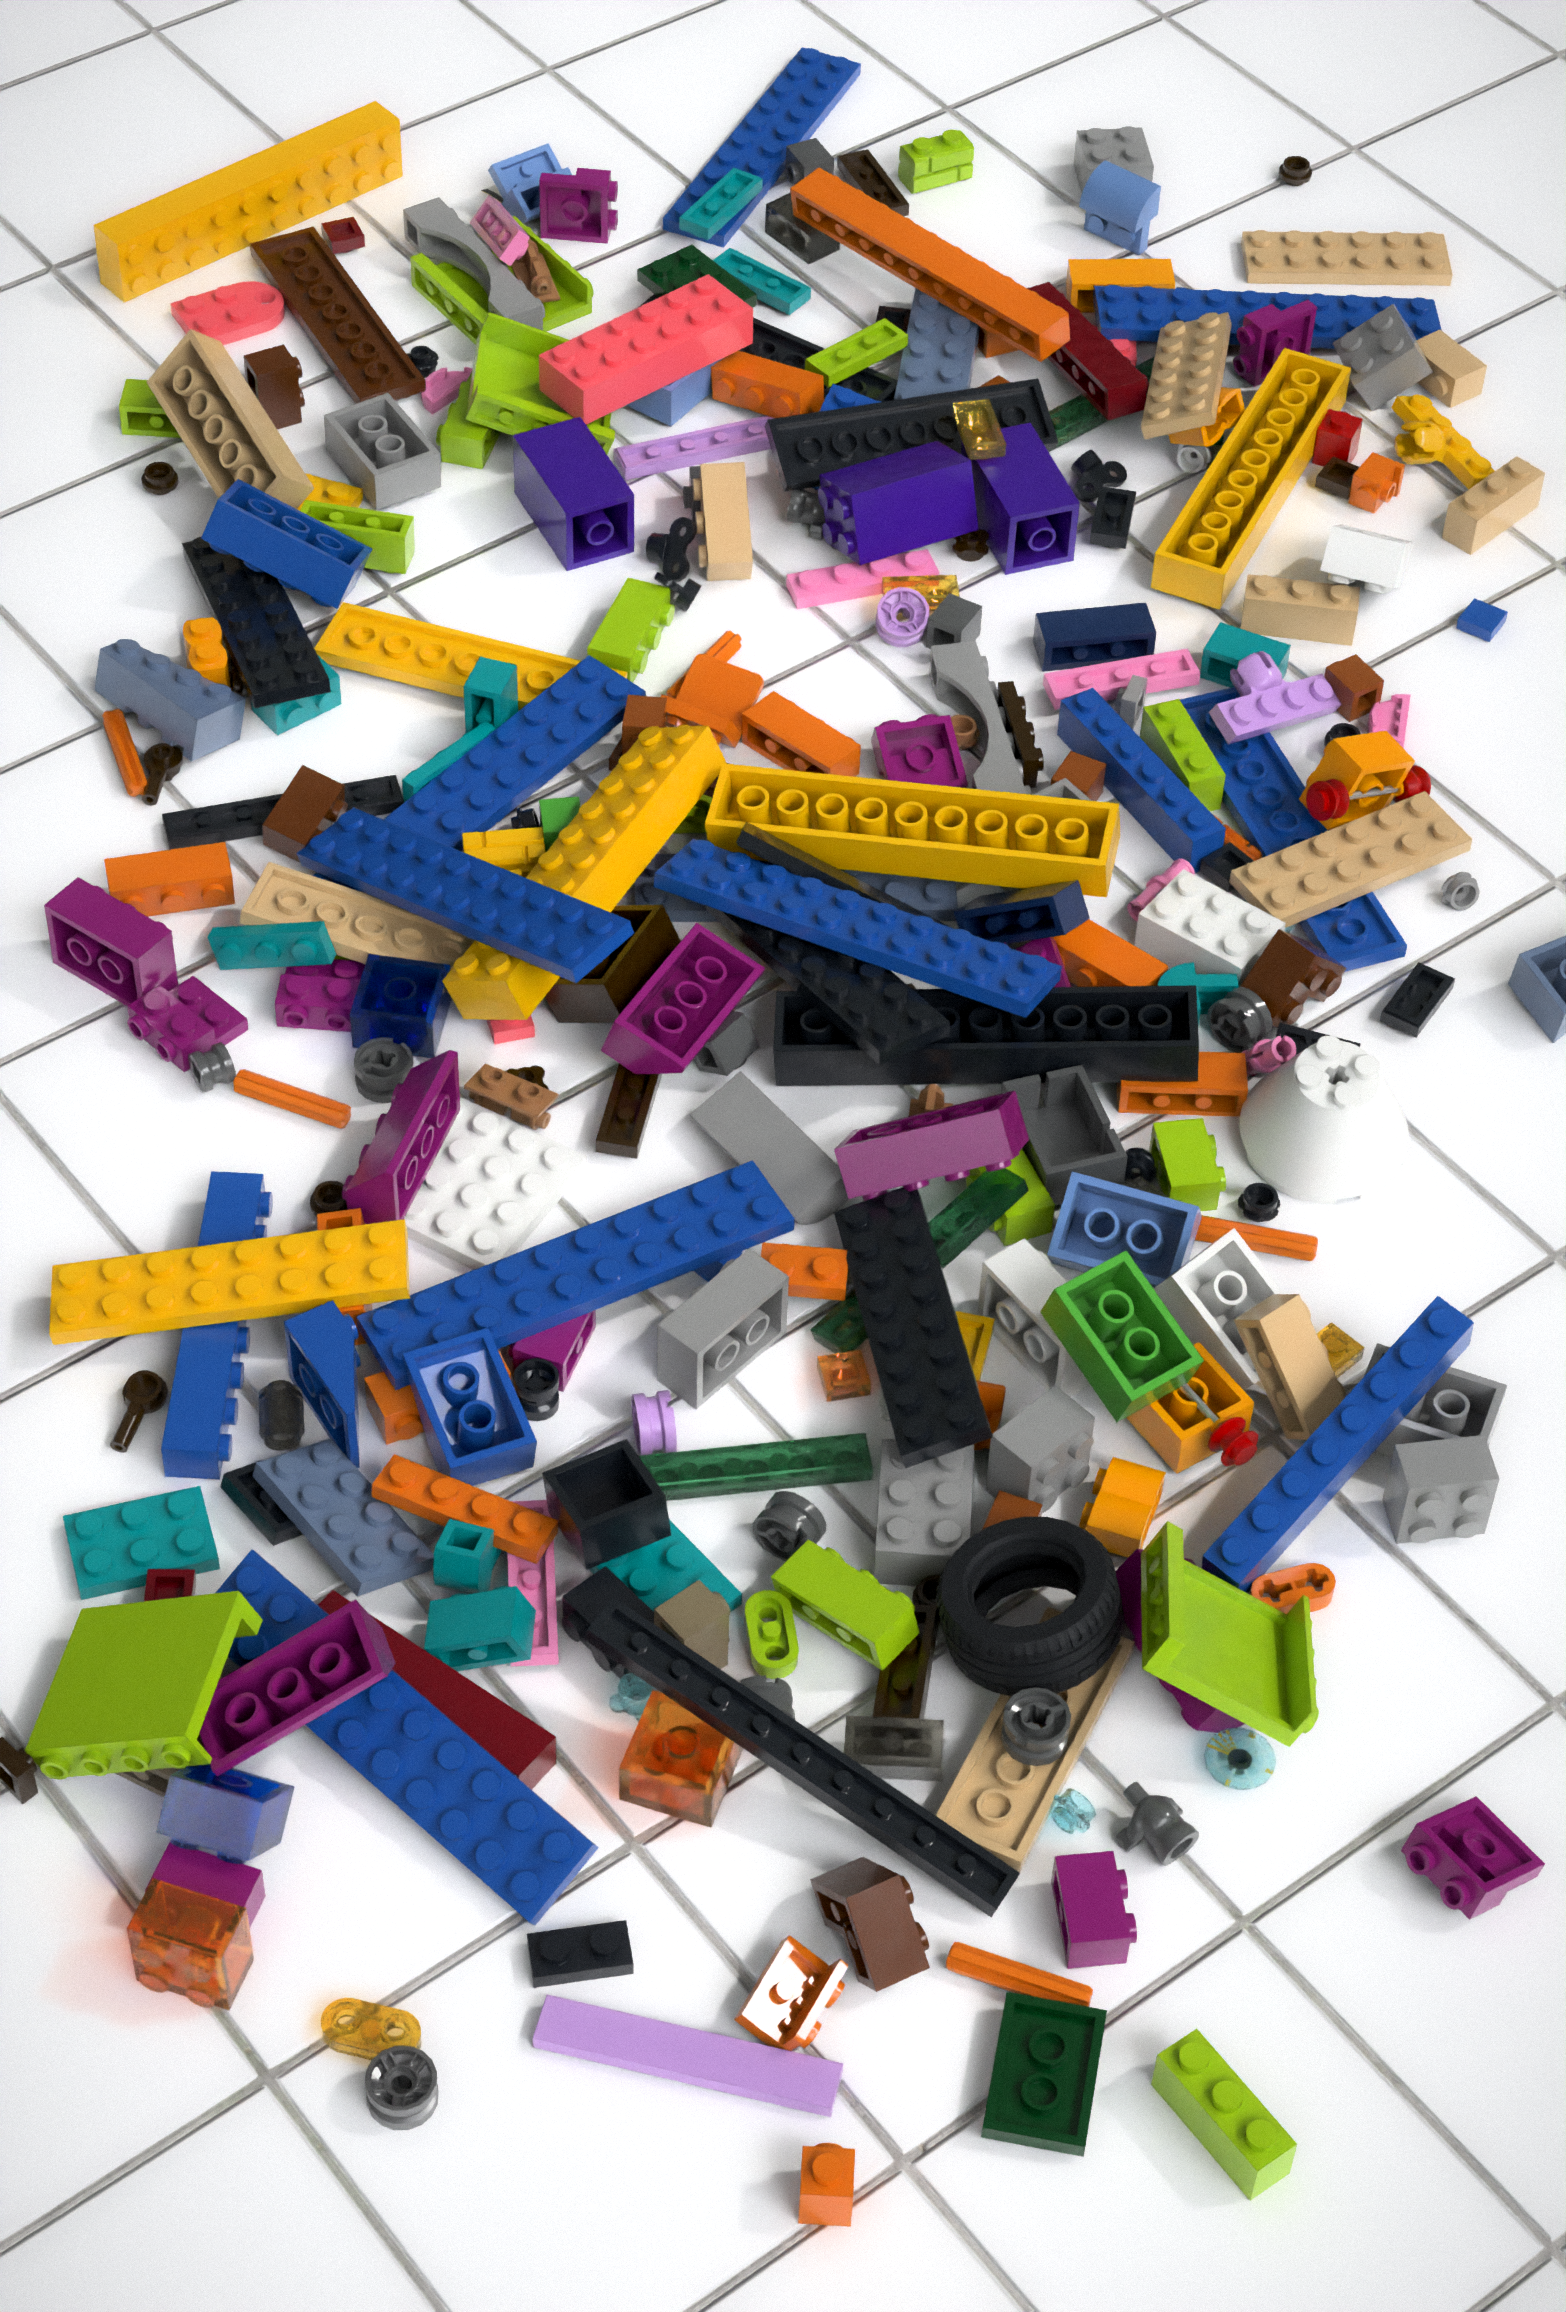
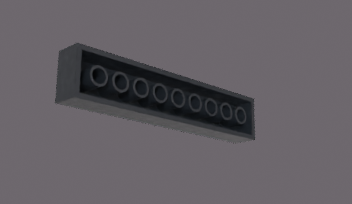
[773,985,1199,1086]

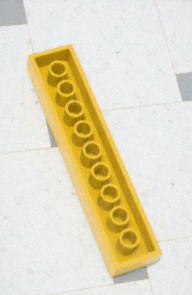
[93,101,403,303]
[1151,348,1351,610]
[442,725,727,1020]
[705,763,1121,897]

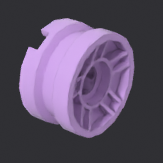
[875,587,929,647]
[631,1390,677,1458]

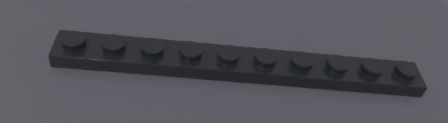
[583,1597,1020,1918]

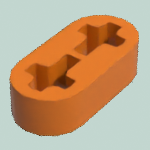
[1250,1563,1336,1614]

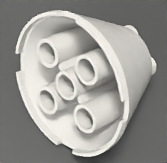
[1239,1036,1409,1204]

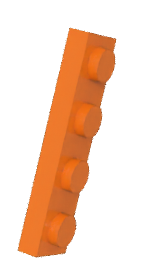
[372,1454,559,1564]

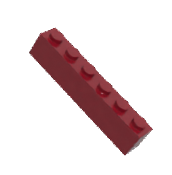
[1027,282,1149,421]
[318,1590,556,1789]

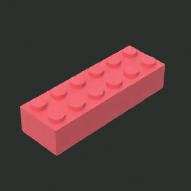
[539,274,753,425]

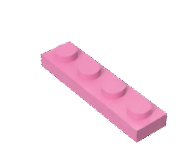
[470,195,530,266]
[786,549,939,609]
[1043,648,1200,710]
[507,1500,559,1667]

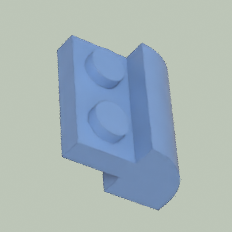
[488,143,572,224]
[1079,160,1161,255]

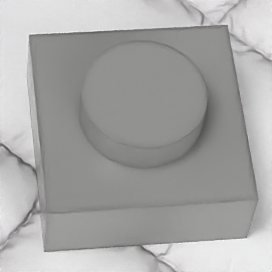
[1114,675,1147,729]

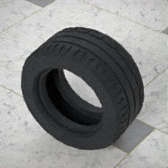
[936,1516,1125,1696]

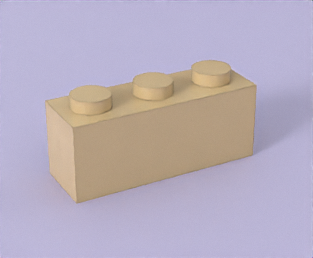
[1442,456,1545,555]
[692,462,753,581]
[1240,574,1360,646]
[1234,1294,1346,1440]

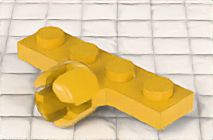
[1391,394,1495,490]

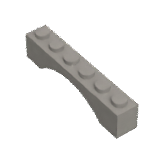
[403,197,545,330]
[929,641,1032,795]

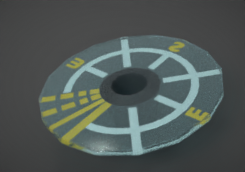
[1204,1728,1276,1790]

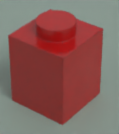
[1312,409,1363,467]

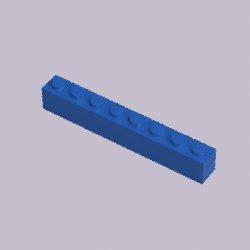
[161,1171,273,1480]
[1202,1295,1474,1593]

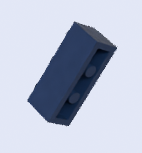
[1033,603,1157,672]
[954,880,1090,944]

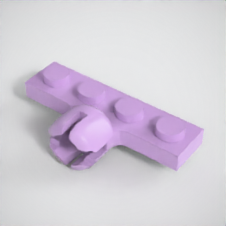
[1209,651,1342,744]

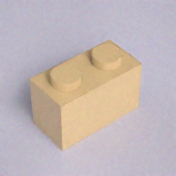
[1417,330,1487,408]

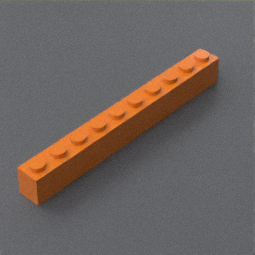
[790,167,1070,362]

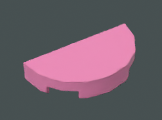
[421,367,473,415]
[1367,694,1411,748]

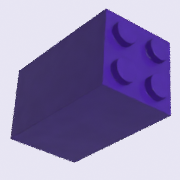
[513,417,634,571]
[961,423,1080,575]
[818,441,979,565]

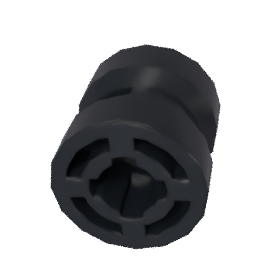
[514,1358,560,1422]

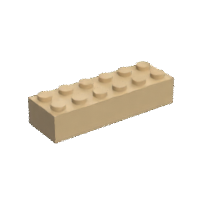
[147,329,314,509]

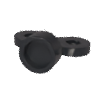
[1071,450,1127,502]
[646,517,697,582]
[654,572,702,612]

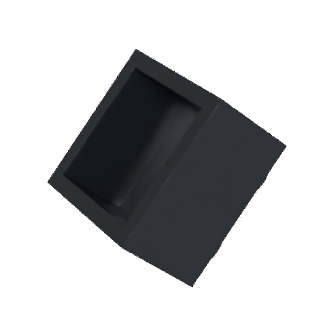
[542,1439,671,1570]

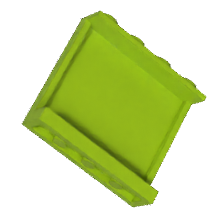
[410,216,594,345]
[465,312,615,454]
[1141,1521,1319,1747]
[25,1591,263,1780]

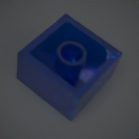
[350,954,452,1058]
[156,1764,295,1864]

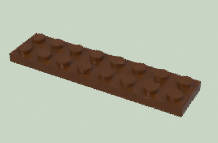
[250,226,426,404]

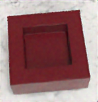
[321,216,365,254]
[144,1569,197,1601]

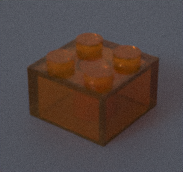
[619,1690,743,1828]
[127,1878,254,2011]

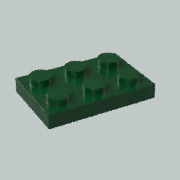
[637,245,757,308]
[981,1992,1107,2157]

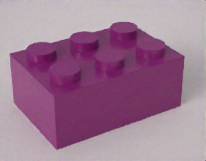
[44,877,178,1006]

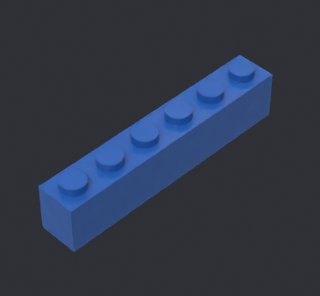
[1057,688,1226,873]

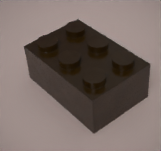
[545,905,681,1024]

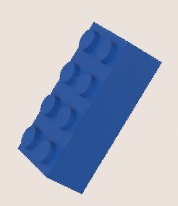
[201,479,372,609]

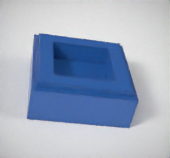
[1456,598,1508,642]

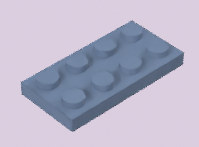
[252,1438,434,1597]

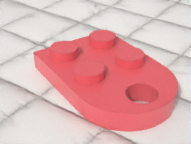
[170,281,285,346]

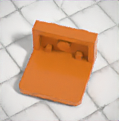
[661,654,764,748]

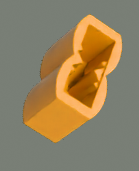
[1168,387,1245,447]
[183,617,230,687]
[1079,1457,1166,1558]

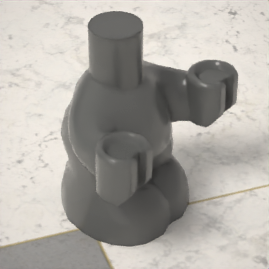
[787,486,825,540]
[1115,1782,1199,1866]

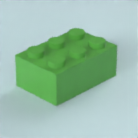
[1040,1250,1204,1423]

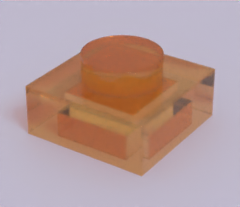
[817,1350,871,1402]

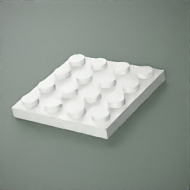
[404,1097,587,1270]

